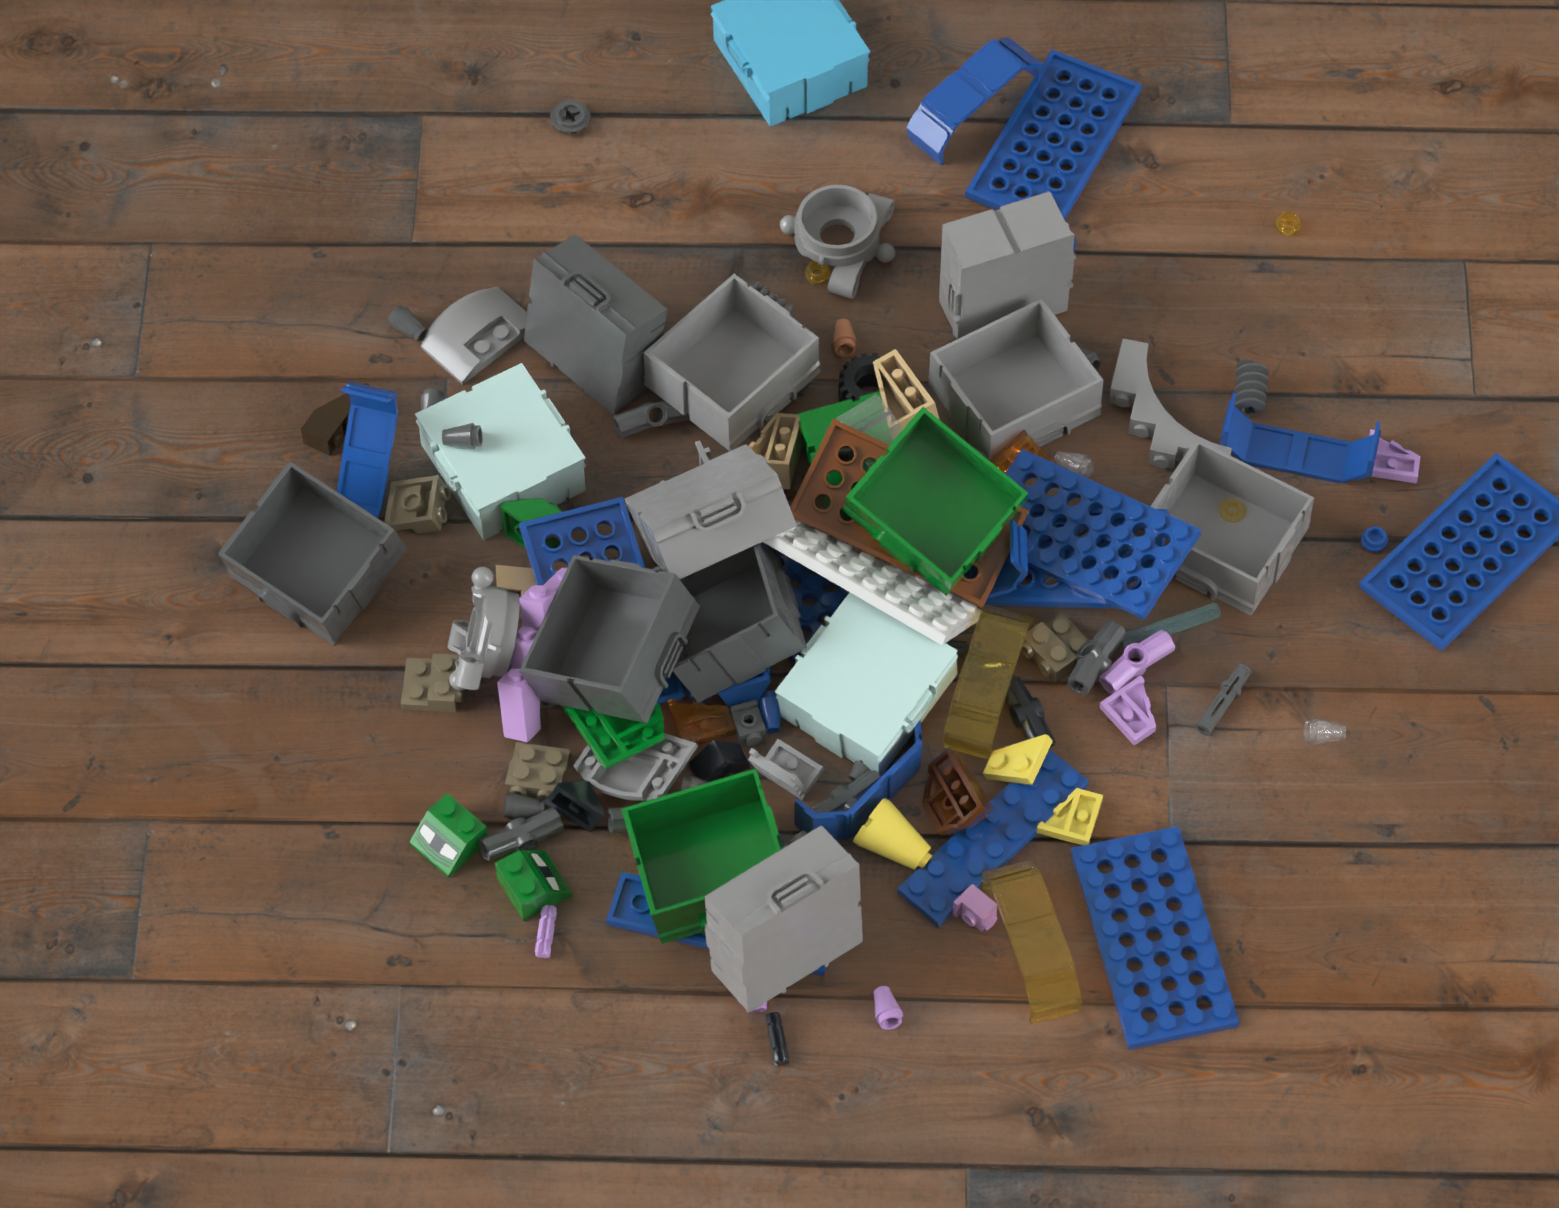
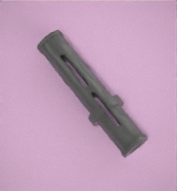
[1196,664,1252,736]

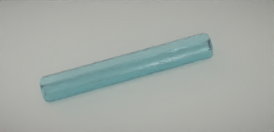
[1120,603,1221,649]

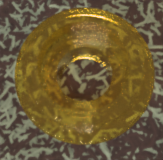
[1276,211,1301,236]
[805,261,830,285]
[1219,499,1246,523]

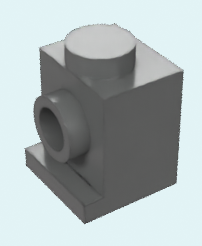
[730,700,766,747]

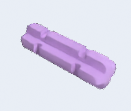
[535,905,557,959]

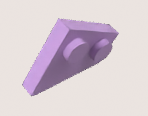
[1369,429,1421,483]
[1099,675,1156,746]

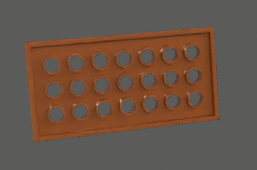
[790,418,1029,609]

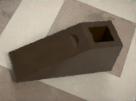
[301,383,370,456]

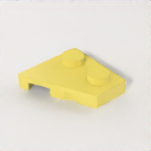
[982,734,1053,785]
[1037,788,1103,845]

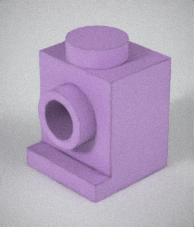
[953,884,997,932]

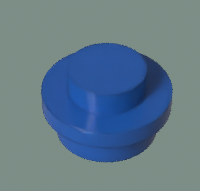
[1361,526,1388,552]

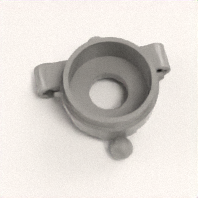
[780,185,896,299]
[447,567,520,691]

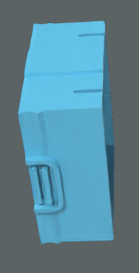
[711,0,870,127]

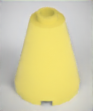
[853,798,932,870]

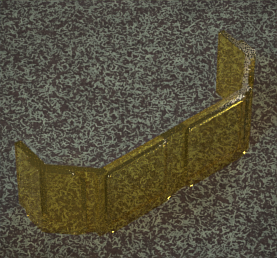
[943,605,1034,759]
[981,860,1082,1024]

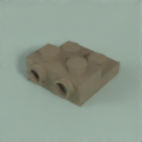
[384,475,451,534]
[1020,613,1089,683]
[401,653,463,712]
[505,742,571,801]

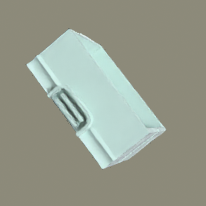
[415,363,586,541]
[775,593,958,777]

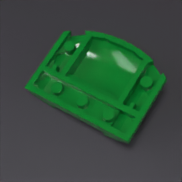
[561,701,665,770]

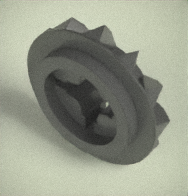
[550,100,590,136]

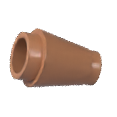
[832,319,858,357]

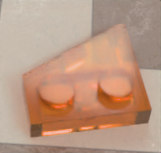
[989,430,1054,473]
[668,699,736,745]

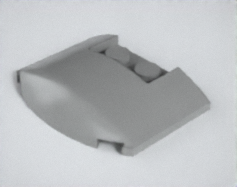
[421,287,527,385]
[573,734,698,801]

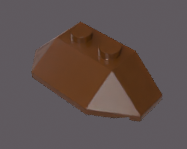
[923,747,994,836]

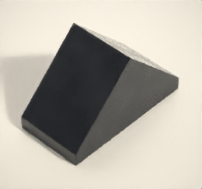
[689,740,750,785]
[544,781,605,832]

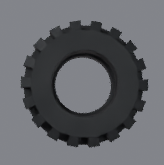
[838,353,884,402]

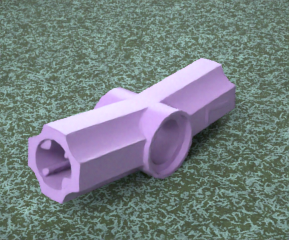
[1099,629,1175,694]

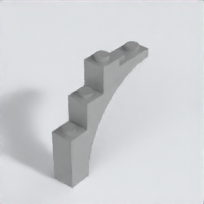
[1109,339,1232,469]

